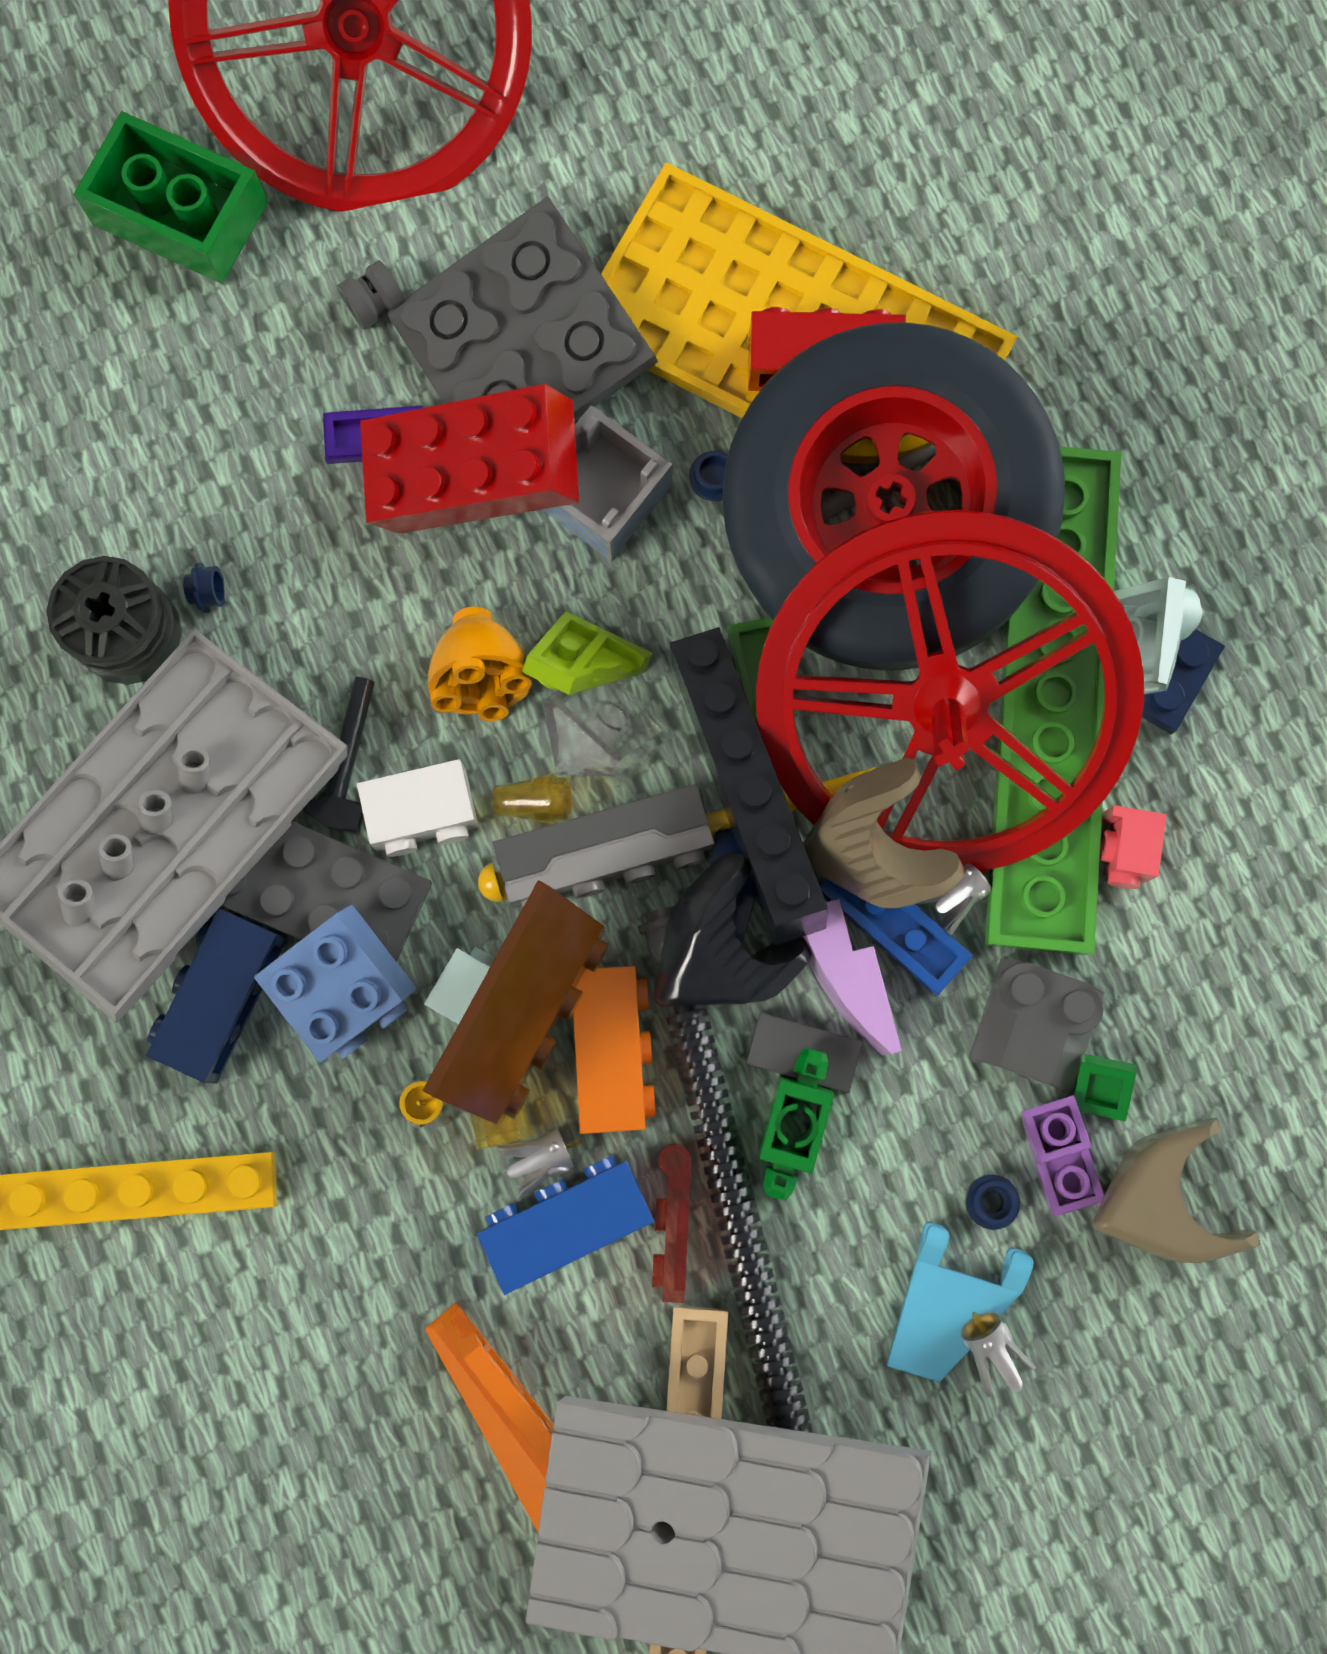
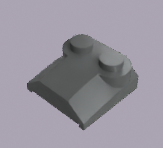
[969,957,1105,1094]

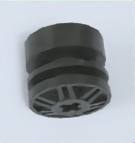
[46,556,182,685]

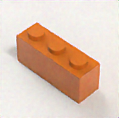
[573,966,656,1134]

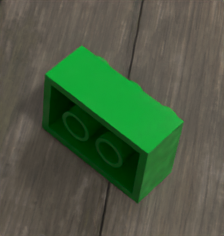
[73,111,268,284]

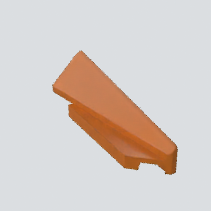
[425,1302,554,1531]

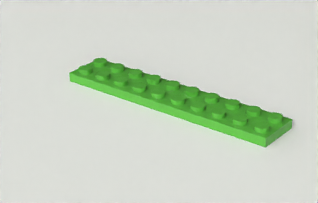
[984,446,1122,956]

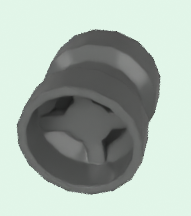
[337,260,405,330]

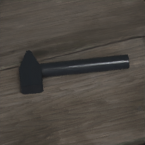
[302,677,375,835]

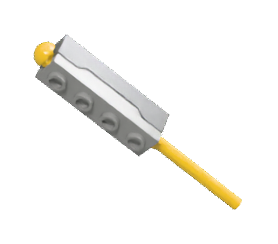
[478,767,876,908]

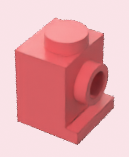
[1099,805,1167,889]

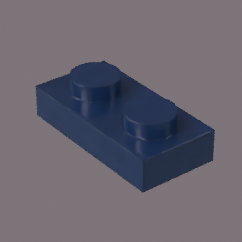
[1142,629,1225,735]

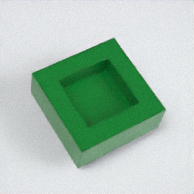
[1074,1053,1137,1122]

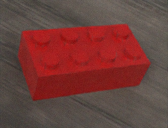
[360,384,579,533]

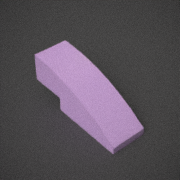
[801,899,902,1056]

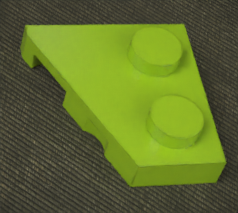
[522,611,653,695]

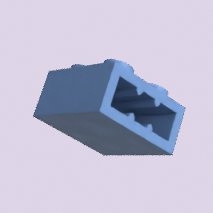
[254,904,417,1063]

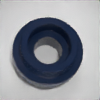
[965,1174,1020,1230]

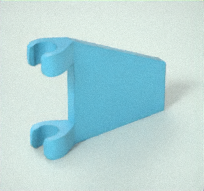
[886,1222,1034,1383]

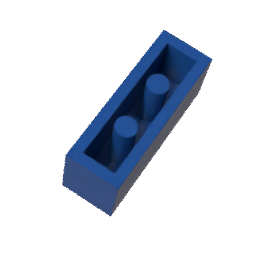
[477,1155,655,1295]

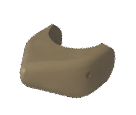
[803,758,964,909]
[1093,1118,1261,1263]

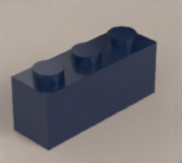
[146,908,287,1084]

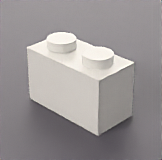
[357,759,479,857]

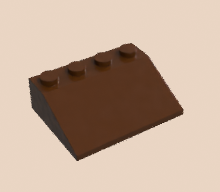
[422,880,609,1124]

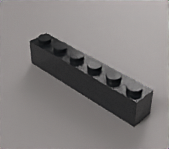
[670,627,828,946]

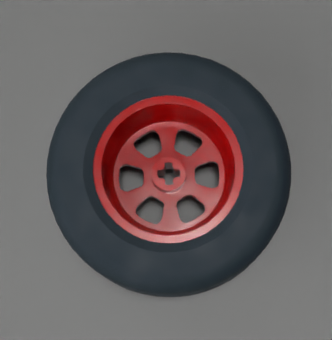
[723,322,1065,670]

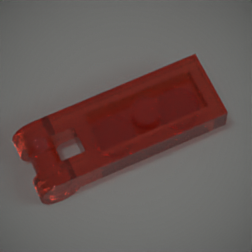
[652,1143,691,1303]

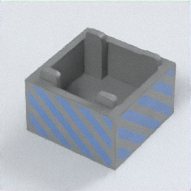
[542,405,673,561]

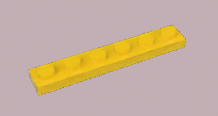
[0,1152,278,1230]

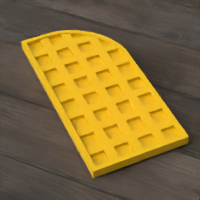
[601,162,1018,464]

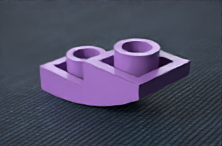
[1021,1095,1104,1217]

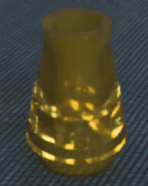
[493,773,572,824]

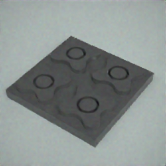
[386,196,658,421]

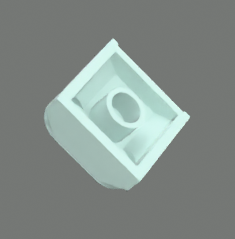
[1114,577,1202,694]

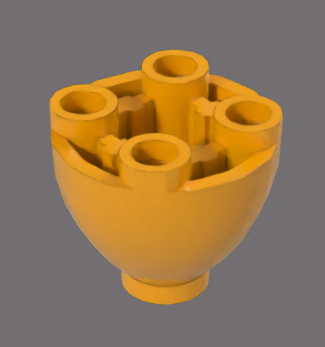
[428,606,532,722]

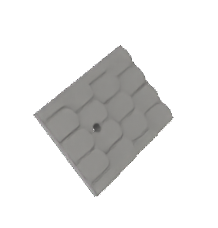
[0,629,347,1023]
[525,1396,932,1654]

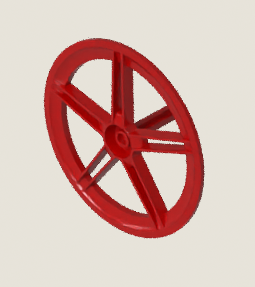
[168,0,532,212]
[756,510,1144,871]

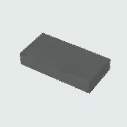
[746,1012,863,1093]

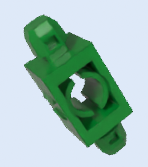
[758,1047,834,1200]

